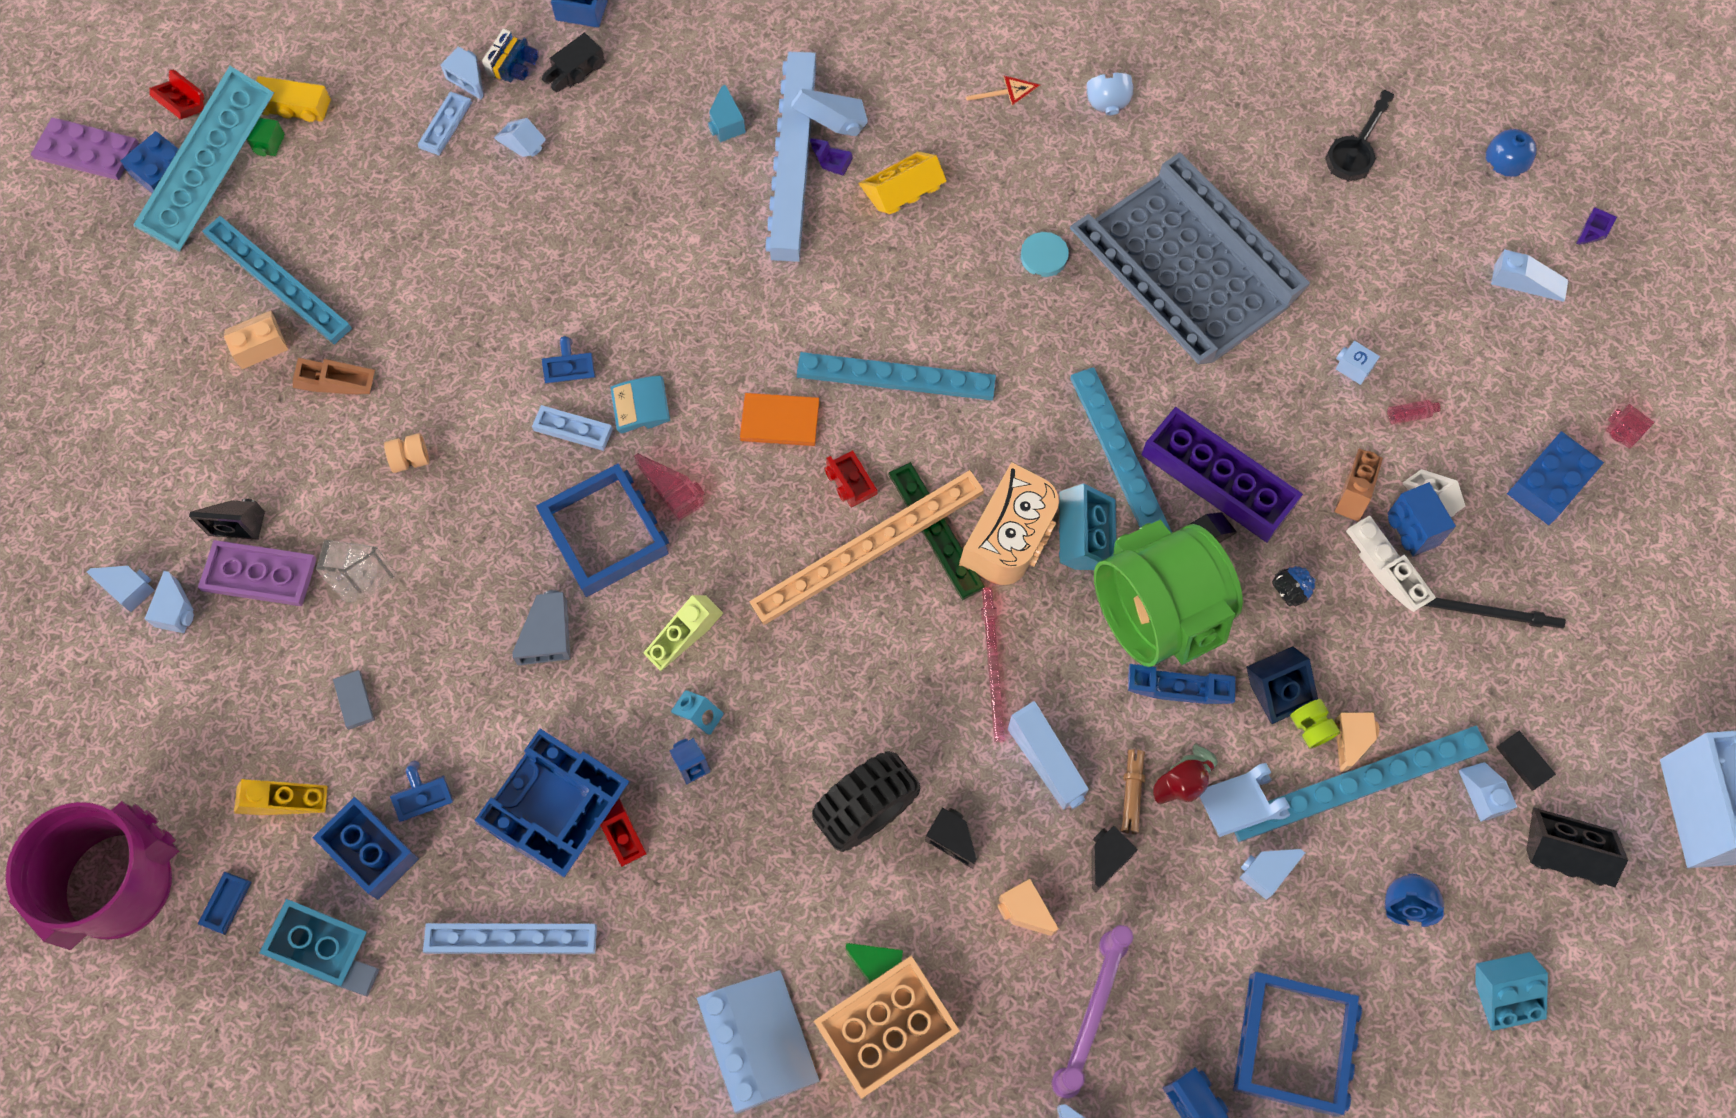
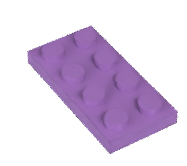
[31,117,139,180]
[198,540,317,607]

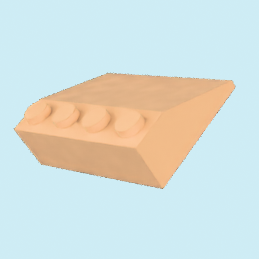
[814,956,960,1099]

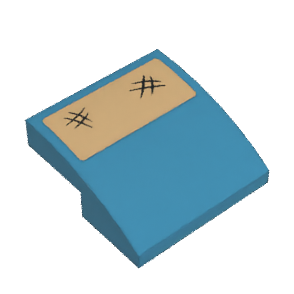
[610,376,670,433]

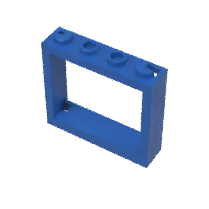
[536,463,669,597]
[1233,971,1362,1117]

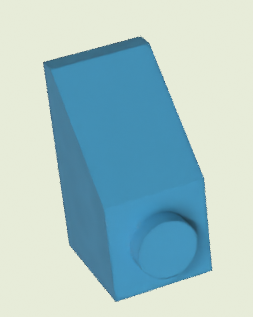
[708,85,746,143]

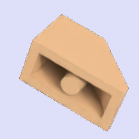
[1334,713,1379,772]
[998,879,1059,936]

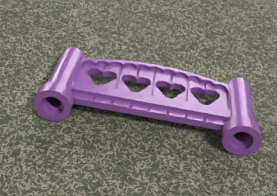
[1051,925,1133,1099]

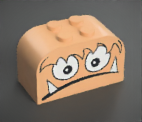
[959,462,1059,585]

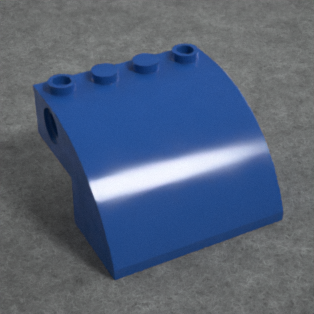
[474,728,630,878]

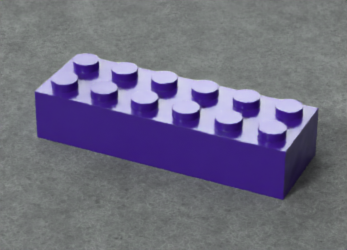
[1141,406,1303,543]

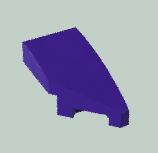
[809,138,853,176]
[1576,207,1617,245]

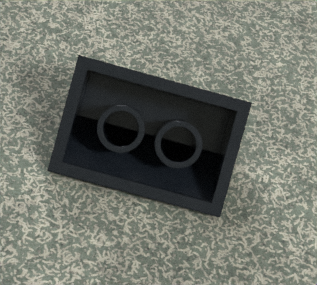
[1526,807,1628,888]

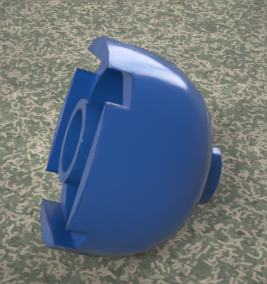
[1486,129,1537,177]
[1385,874,1444,927]

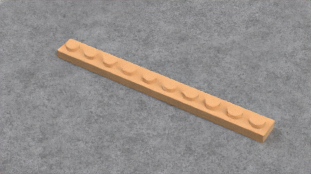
[749,470,984,626]

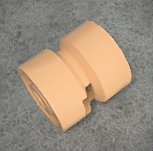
[384,433,430,473]

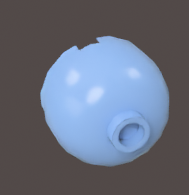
[1086,73,1133,115]

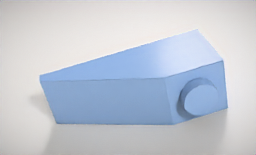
[791,88,868,136]
[1491,249,1568,302]

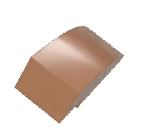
[293,358,375,395]

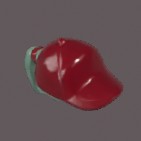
[1153,743,1218,804]

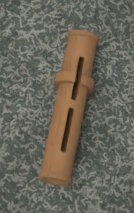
[1121,749,1145,834]

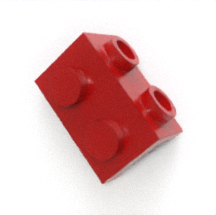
[149,69,204,120]
[824,450,878,508]

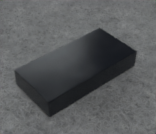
[1496,730,1556,791]

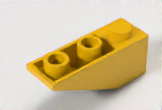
[234,779,328,815]

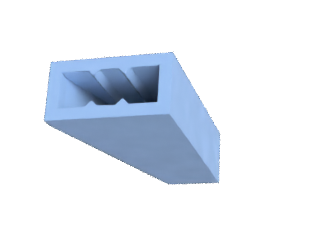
[1008,701,1089,810]

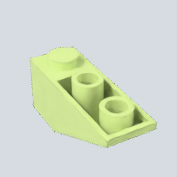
[643,595,723,671]

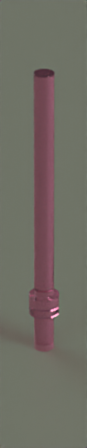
[981,587,1005,742]

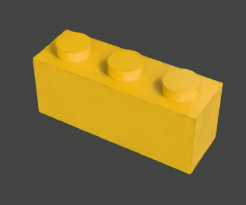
[256,76,331,122]

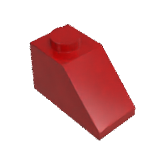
[600,798,647,867]

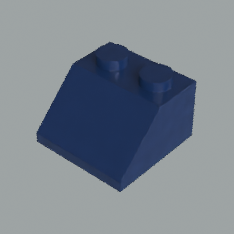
[1246,646,1318,724]

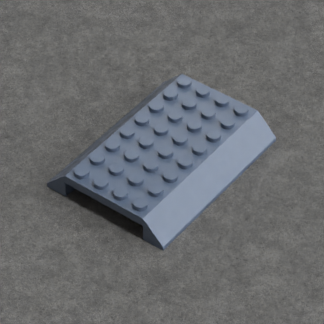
[1070,152,1310,365]

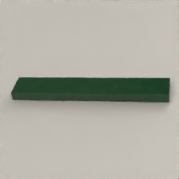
[888,462,985,600]

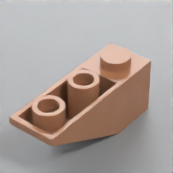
[1334,448,1383,522]

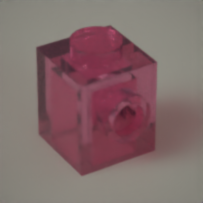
[1605,404,1655,449]

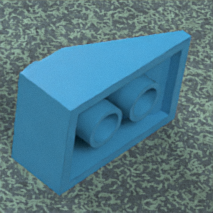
[259,899,367,986]

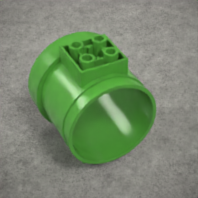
[1094,519,1243,667]

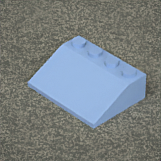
[697,970,820,1114]

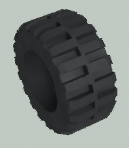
[812,751,921,852]

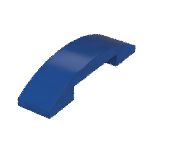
[1128,664,1235,704]

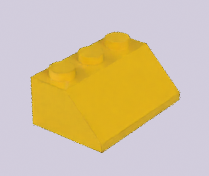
[859,152,947,214]

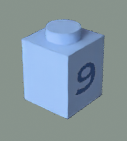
[1336,341,1380,385]

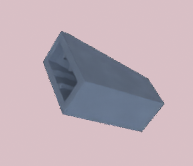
[512,590,571,666]

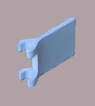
[1199,763,1290,837]

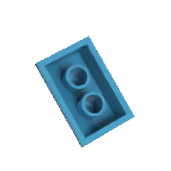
[1059,483,1116,570]

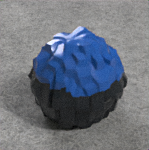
[1272,566,1316,607]

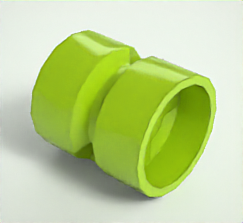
[1290,699,1341,749]

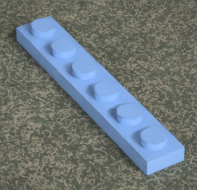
[423,923,597,954]

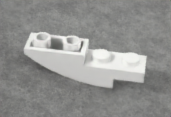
[1346,516,1436,612]

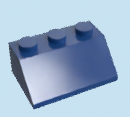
[1162,1067,1229,1118]

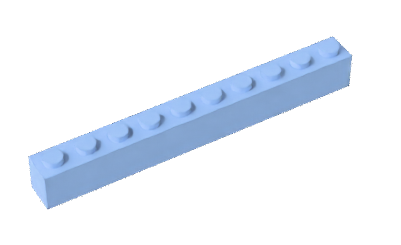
[766,52,816,262]

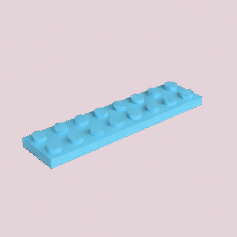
[133,66,274,252]

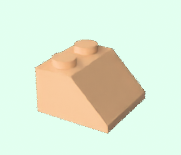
[224,310,288,369]

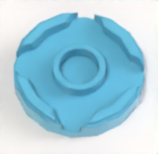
[1020,232,1069,277]

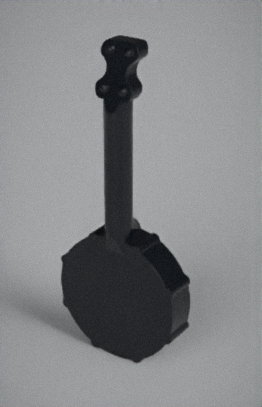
[1325,90,1394,182]

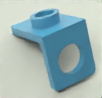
[671,690,724,735]

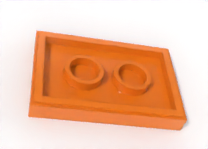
[740,393,819,446]

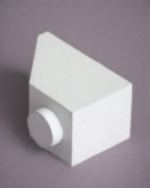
[1403,469,1465,517]

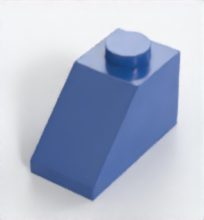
[669,738,711,785]

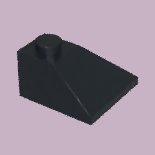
[189,499,265,540]

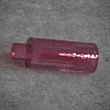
[1387,400,1441,424]

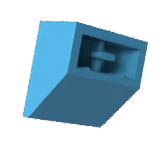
[1476,952,1548,1031]

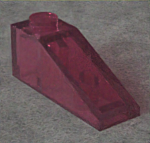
[634,453,705,522]

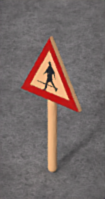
[966,75,1040,106]

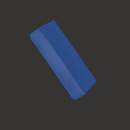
[198,871,252,935]

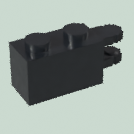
[541,32,605,93]

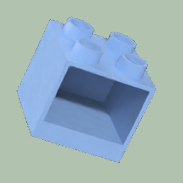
[1660,731,1736,868]

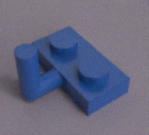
[542,336,595,384]
[390,760,454,822]

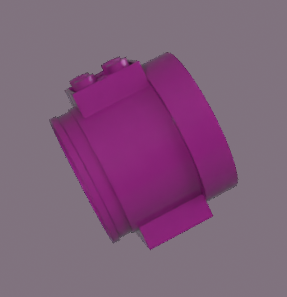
[5,801,179,950]

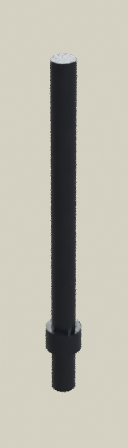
[1424,597,1566,629]

